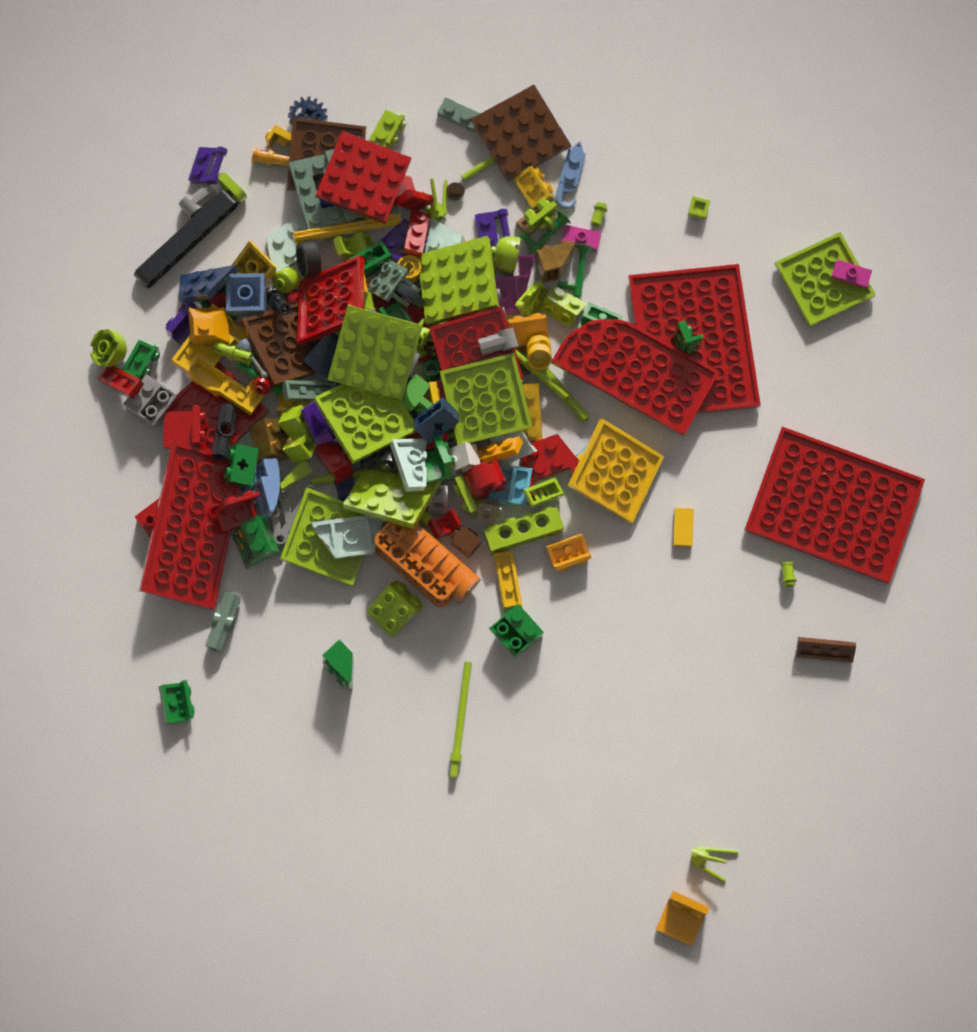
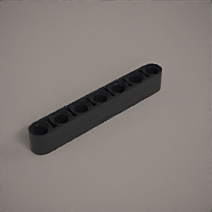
[134,189,239,289]

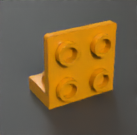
[656,891,710,946]

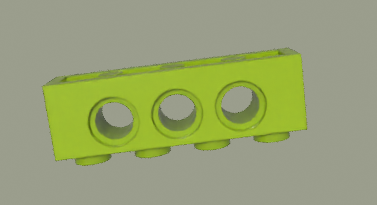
[483,506,564,555]

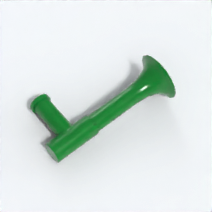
[520,211,571,256]
[558,244,594,297]
[235,350,283,399]

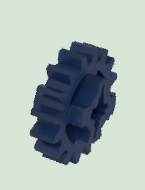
[288,96,328,125]

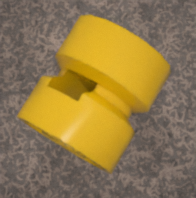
[397,255,421,287]
[526,335,552,370]

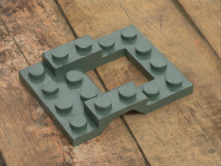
[289,143,399,230]

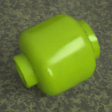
[273,267,301,294]

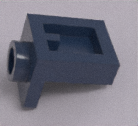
[334,476,355,502]

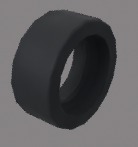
[296,240,322,277]

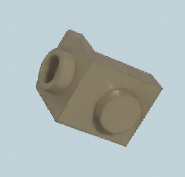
[476,498,502,525]

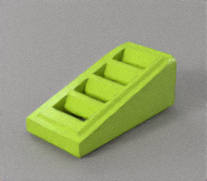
[279,459,313,493]
[523,477,564,508]

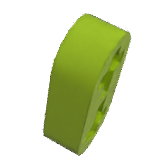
[218,172,247,203]

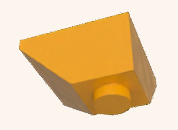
[188,308,230,345]

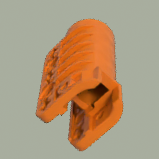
[375,520,481,608]

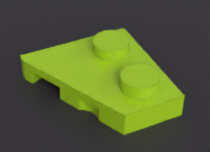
[515,281,548,317]

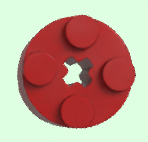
[463,460,507,500]

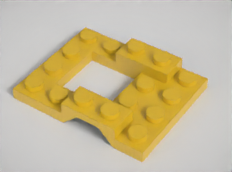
[171,304,265,415]

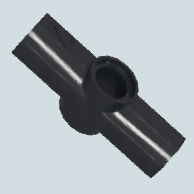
[210,403,237,462]

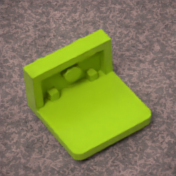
[367,580,425,637]

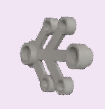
[269,484,318,549]

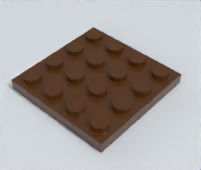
[471,84,572,182]
[286,117,367,192]
[240,302,321,388]

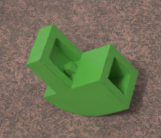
[401,374,433,415]

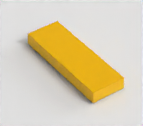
[494,550,523,610]

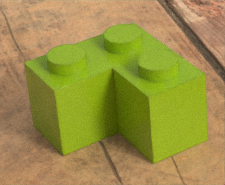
[278,405,317,463]

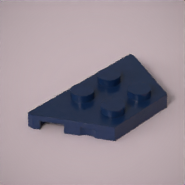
[178,265,238,304]

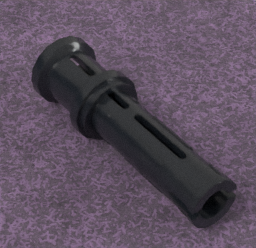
[267,289,291,315]

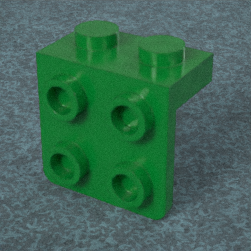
[425,435,455,485]

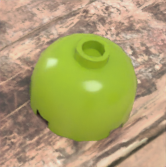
[491,236,520,274]
[90,329,127,367]

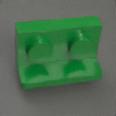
[673,320,704,355]

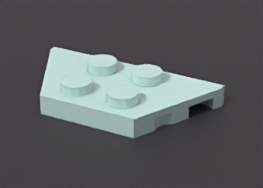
[266,216,331,272]
[419,219,465,287]
[311,515,384,559]

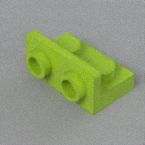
[369,109,407,149]

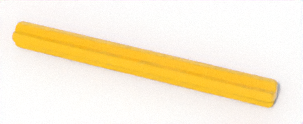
[293,214,401,243]

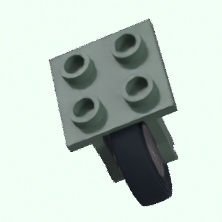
[367,259,425,309]

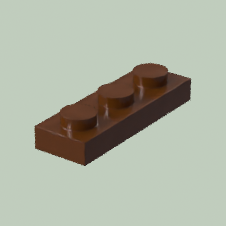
[795,637,856,663]

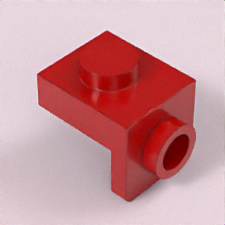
[427,509,462,539]

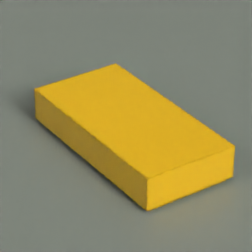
[673,508,694,547]

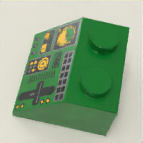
[232,515,280,569]

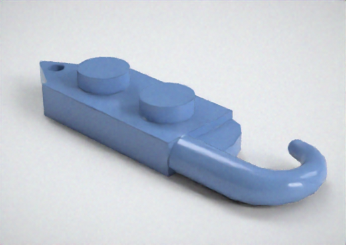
[555,141,586,210]

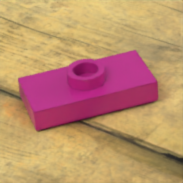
[561,224,602,252]
[831,259,872,289]

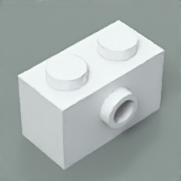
[448,442,480,480]

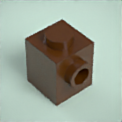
[451,526,481,559]

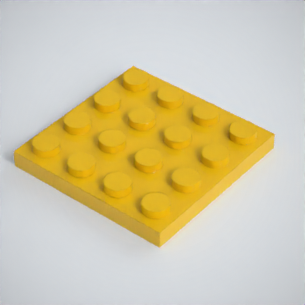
[568,419,664,523]

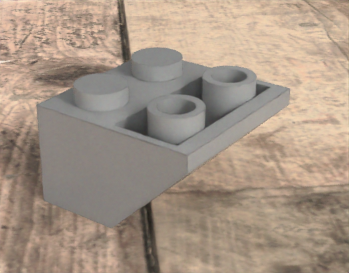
[123,374,177,426]

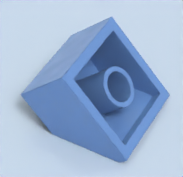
[226,273,267,317]

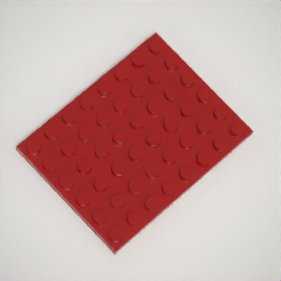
[628,264,761,419]
[744,426,925,584]

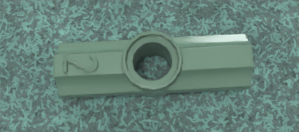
[205,592,241,652]

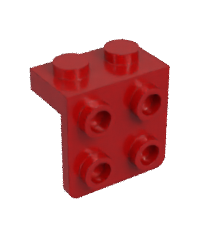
[163,406,206,449]
[214,490,260,533]

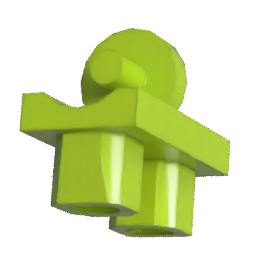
[523,198,557,232]

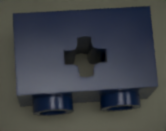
[414,398,459,444]

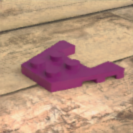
[495,254,535,313]

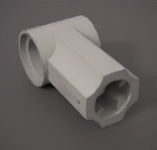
[179,183,217,219]
[478,328,519,356]

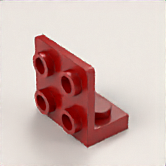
[394,175,433,211]

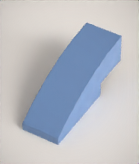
[254,458,280,520]

